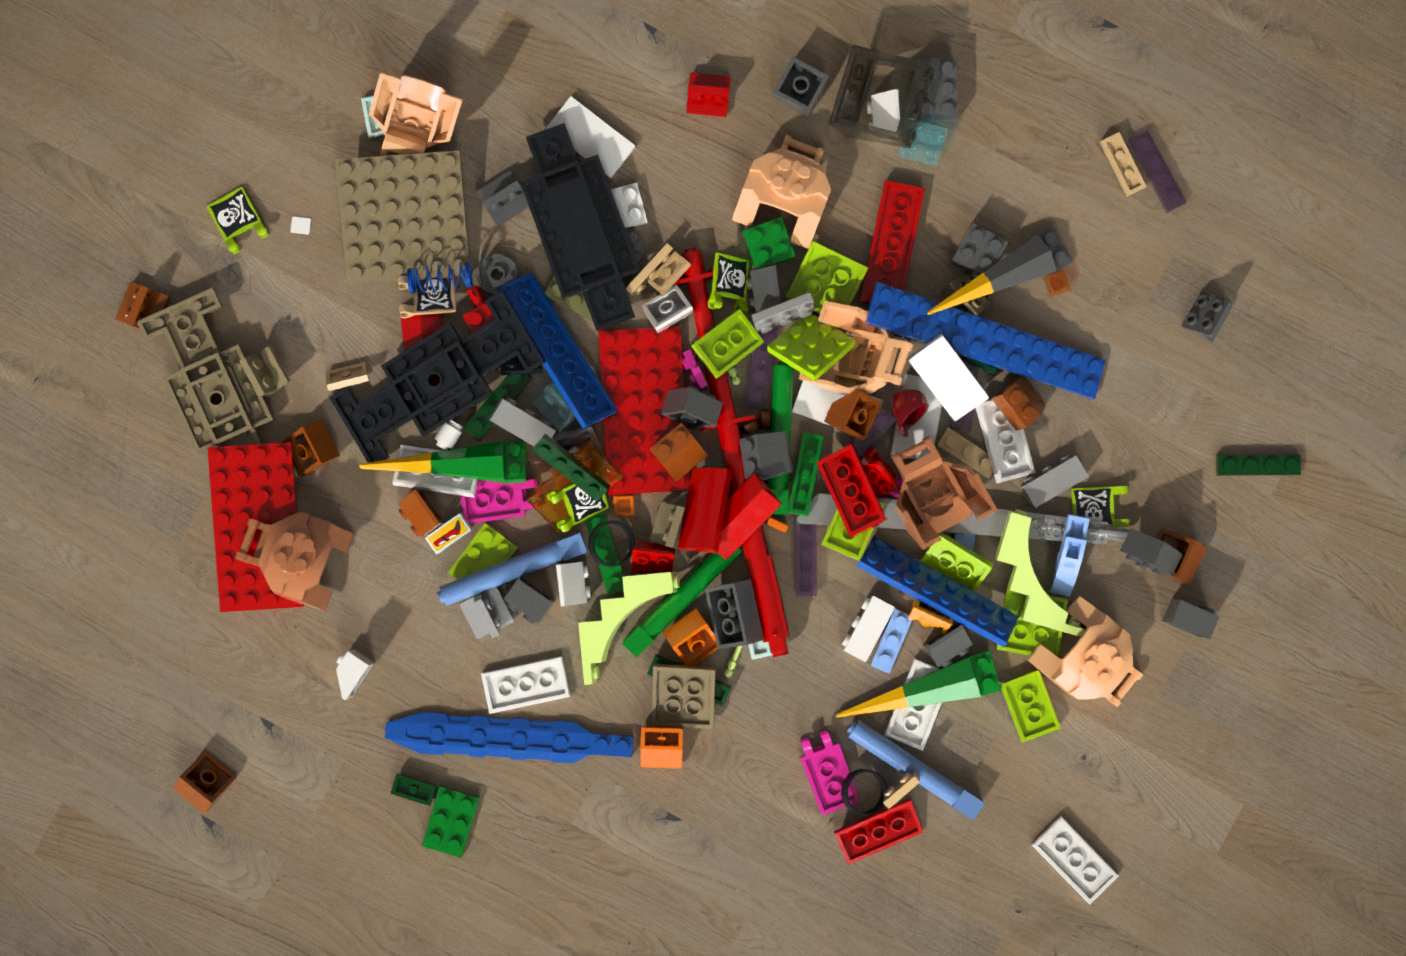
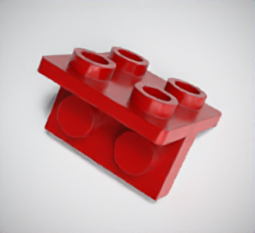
[686,72,731,118]
[861,447,901,495]
[631,541,675,575]

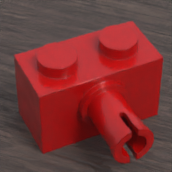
[463,285,495,333]

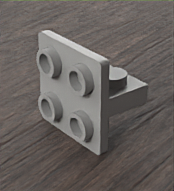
[460,586,514,639]

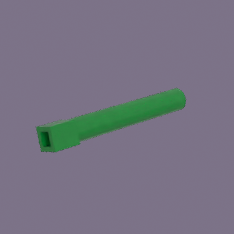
[768,361,794,515]
[622,546,742,658]

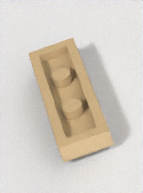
[1100,132,1147,197]
[625,243,673,296]
[936,427,993,479]

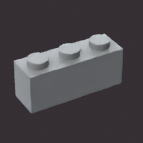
[489,397,556,446]
[1020,454,1089,508]

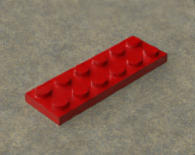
[860,180,925,303]

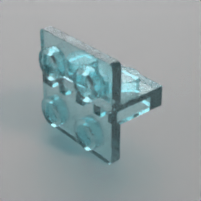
[898,117,948,166]
[533,383,576,432]

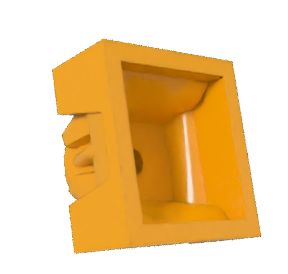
[908,599,953,634]

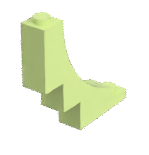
[995,509,1085,637]
[578,571,680,685]

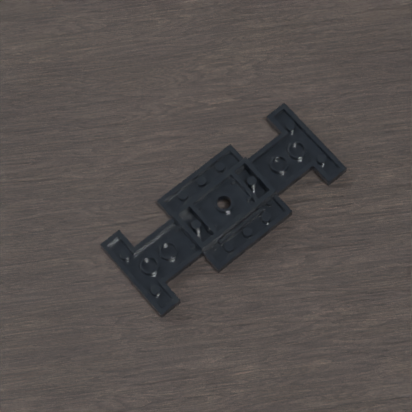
[329,290,546,463]

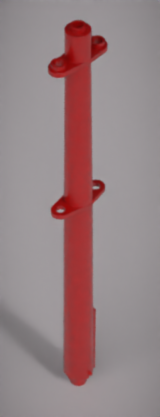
[671,247,790,657]

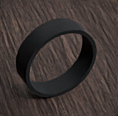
[588,520,635,567]
[841,769,888,816]

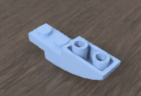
[1049,514,1090,596]

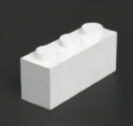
[842,595,895,662]

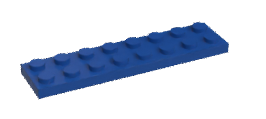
[497,272,618,429]
[857,536,1019,647]

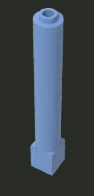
[437,531,587,606]
[847,720,985,821]

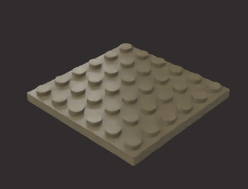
[335,150,470,284]

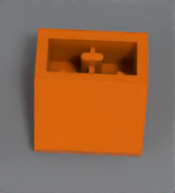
[641,725,683,768]

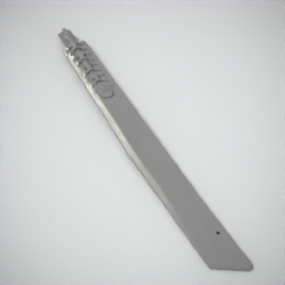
[797,493,1129,545]

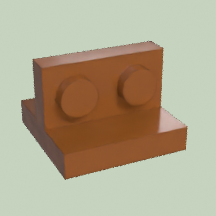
[115,281,171,329]

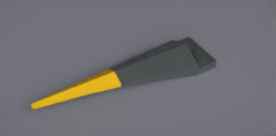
[927,227,1072,315]

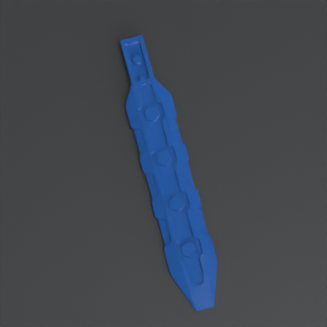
[385,712,634,763]

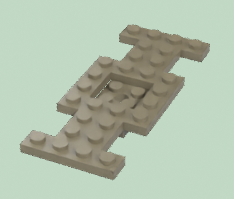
[137,288,300,478]

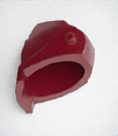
[893,389,929,437]

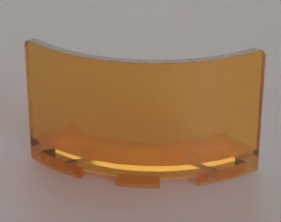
[526,441,623,534]

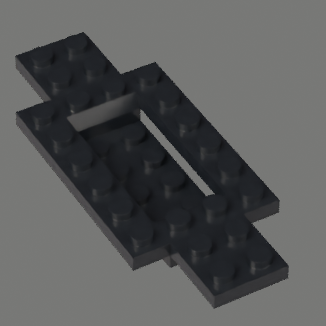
[521,123,641,331]

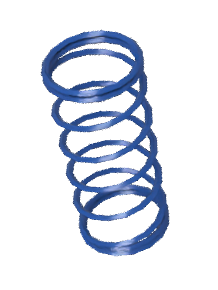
[407,262,473,294]

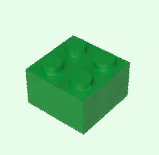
[742,217,795,270]

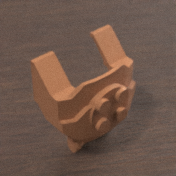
[891,436,998,550]
[235,512,353,612]

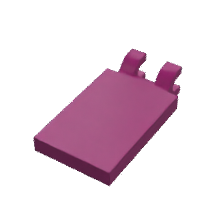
[461,479,541,524]
[800,730,860,815]

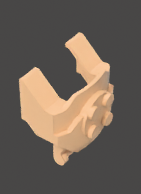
[369,72,462,156]
[732,134,831,249]
[799,301,913,395]
[1027,595,1143,708]

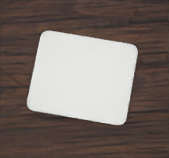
[290,216,311,235]

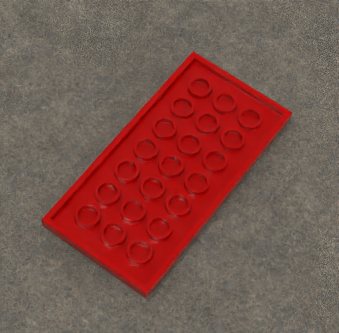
[598,326,690,495]
[207,442,304,612]

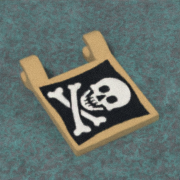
[398,276,456,318]

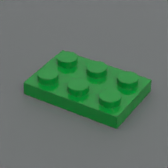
[422,785,480,858]

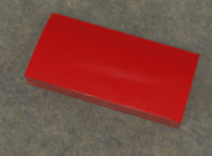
[678,468,732,553]

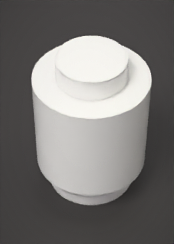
[434,420,463,450]

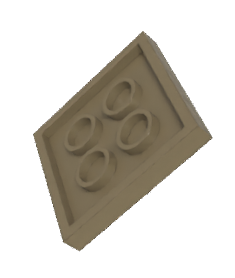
[652,664,716,729]

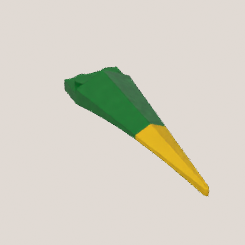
[359,441,527,484]
[835,650,1001,717]

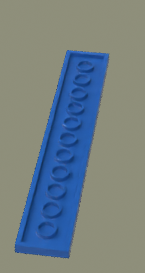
[864,282,1106,399]

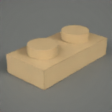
[647,251,691,296]
[325,362,369,391]
[883,771,920,809]

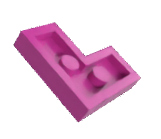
[681,349,708,391]

